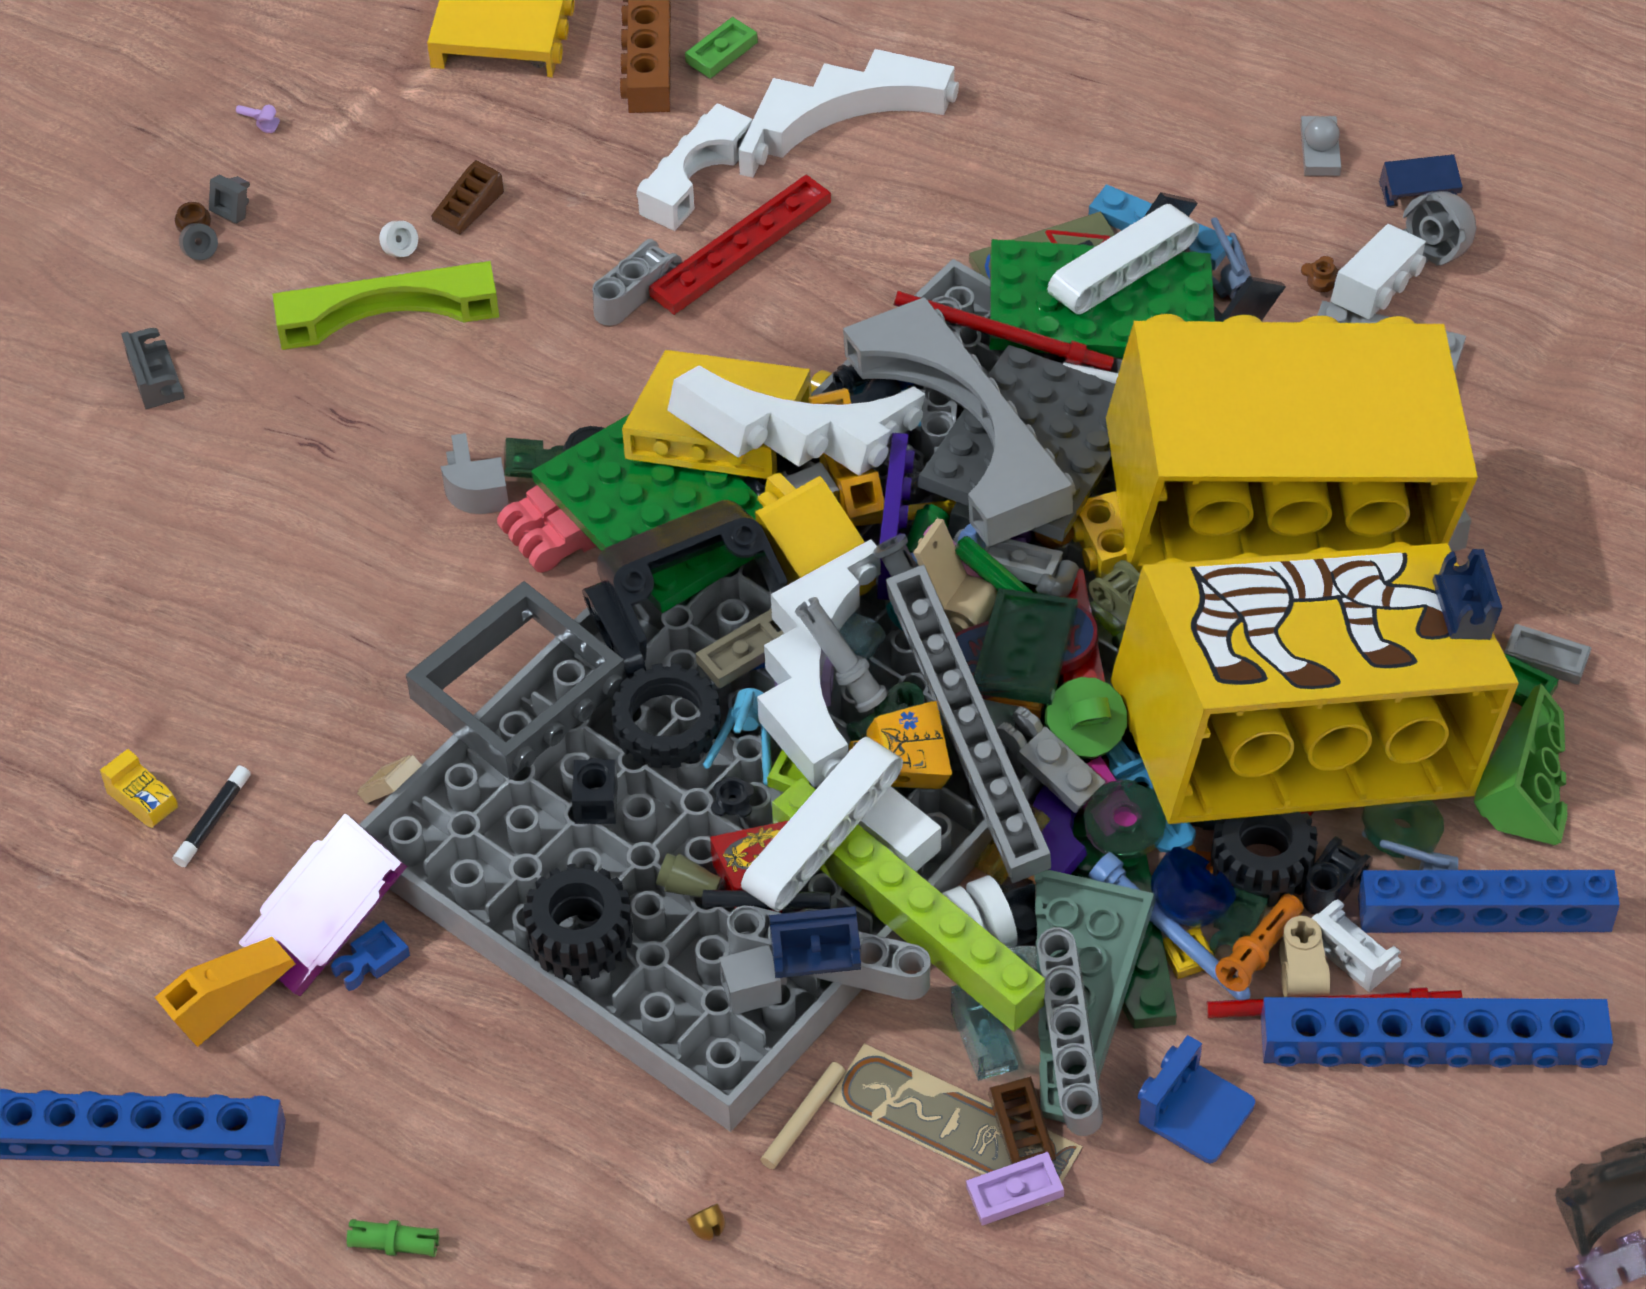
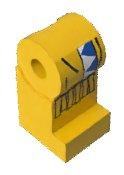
[100,749,178,828]

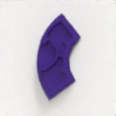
[1032,785,1088,875]

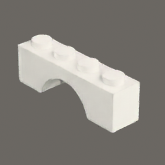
[636,103,752,231]

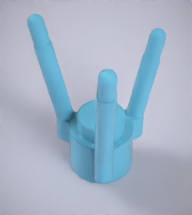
[703,688,772,786]

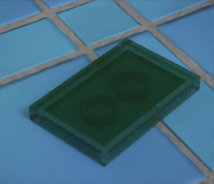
[973,588,1078,705]

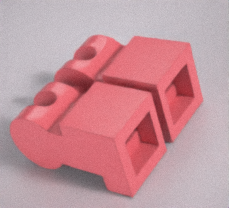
[497,485,596,573]

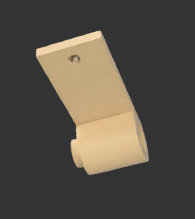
[913,518,1000,634]

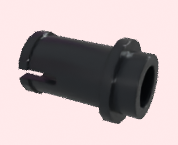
[833,364,868,394]

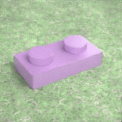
[966,1152,1064,1226]

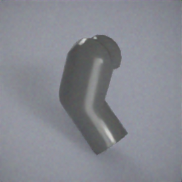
[1036,560,1079,601]

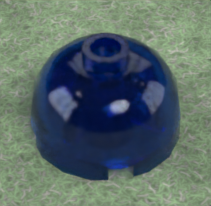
[1150,847,1236,928]

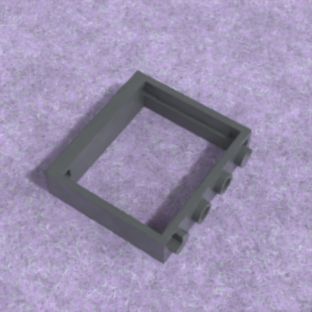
[406,581,626,780]

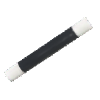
[172,765,251,867]

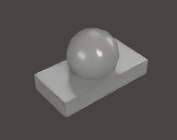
[1300,116,1341,176]

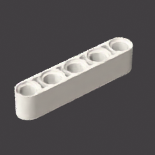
[1047,204,1199,314]
[741,737,903,911]

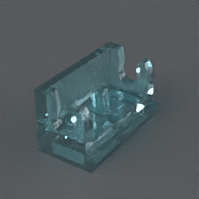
[951,985,1019,1081]

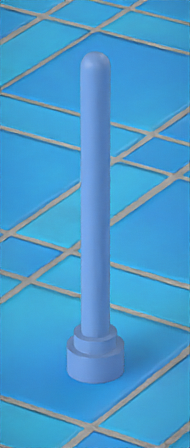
[1088,852,1251,1000]

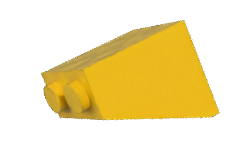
[755,476,876,596]

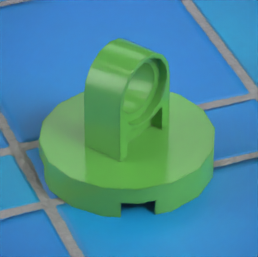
[1045,677,1127,760]

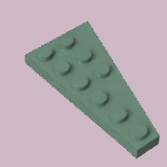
[1034,870,1156,1123]

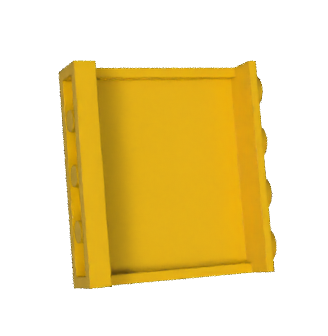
[427,0,575,78]
[622,350,812,479]

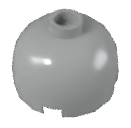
[1403,191,1477,265]

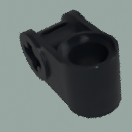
[1302,836,1373,915]

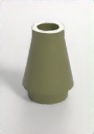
[656,853,722,897]

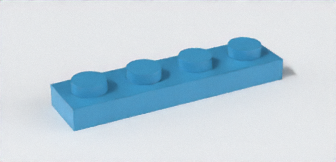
[1088,184,1233,271]

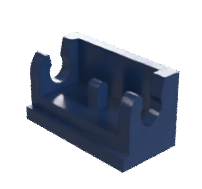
[1379,154,1463,207]
[1432,549,1503,640]
[769,906,861,978]

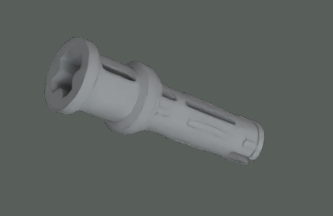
[795,597,888,713]

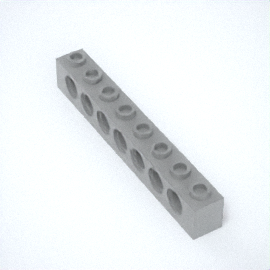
[886,565,1051,884]

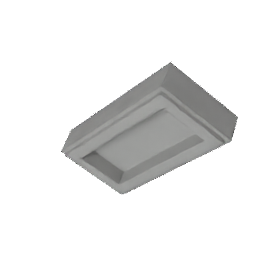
[1504,624,1592,685]

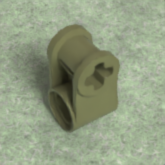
[1089,560,1140,626]

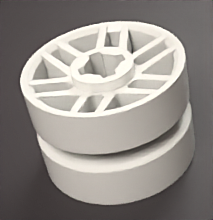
[942,875,1017,949]

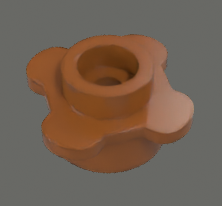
[1301,256,1339,292]

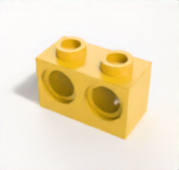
[1072,491,1141,579]

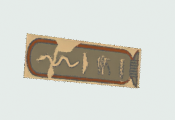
[828,1043,1083,1206]

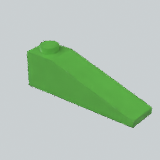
[1474,684,1568,845]

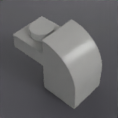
[441,433,509,514]

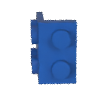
[1138,1035,1255,1164]

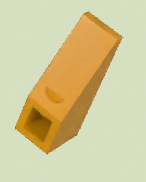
[154,937,296,1047]

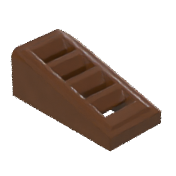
[431,160,504,235]
[988,1076,1056,1165]

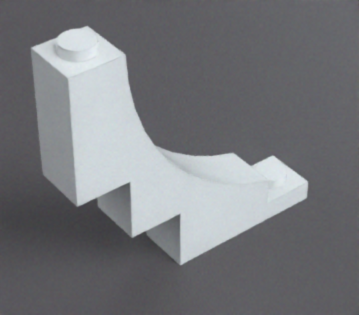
[739,49,959,178]
[757,539,880,787]

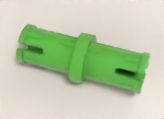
[347,1219,440,1257]

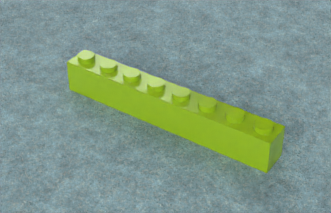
[772,778,1045,1032]

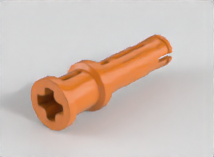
[1215,894,1304,992]

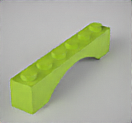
[272,261,499,350]

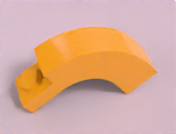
[808,388,885,519]

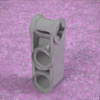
[592,239,682,326]

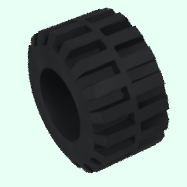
[1211,811,1318,907]
[523,864,633,981]

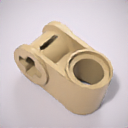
[1279,916,1330,997]

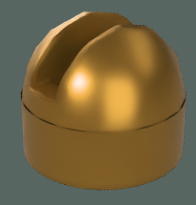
[686,1203,725,1241]

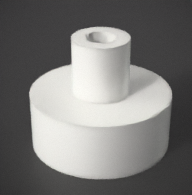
[379,221,418,257]

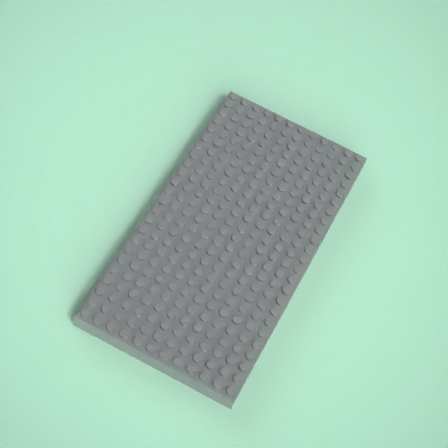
[360,259,1125,1132]

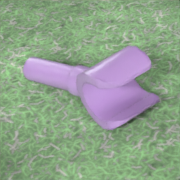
[236,105,280,133]

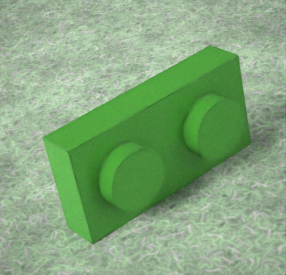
[685,17,758,79]

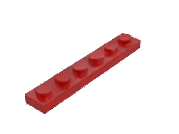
[649,174,831,315]

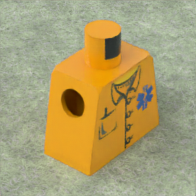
[849,701,952,789]

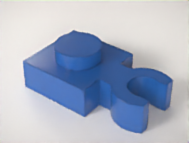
[331,920,410,991]

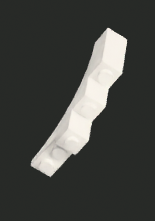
[667,365,925,476]

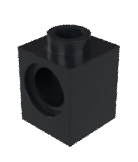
[572,758,618,824]

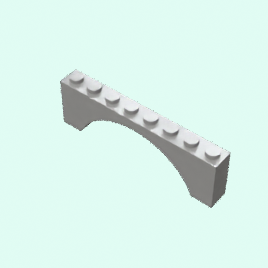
[843,297,1076,547]

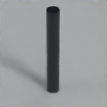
[702,890,831,909]

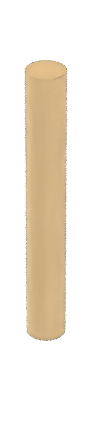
[760,1062,846,1169]

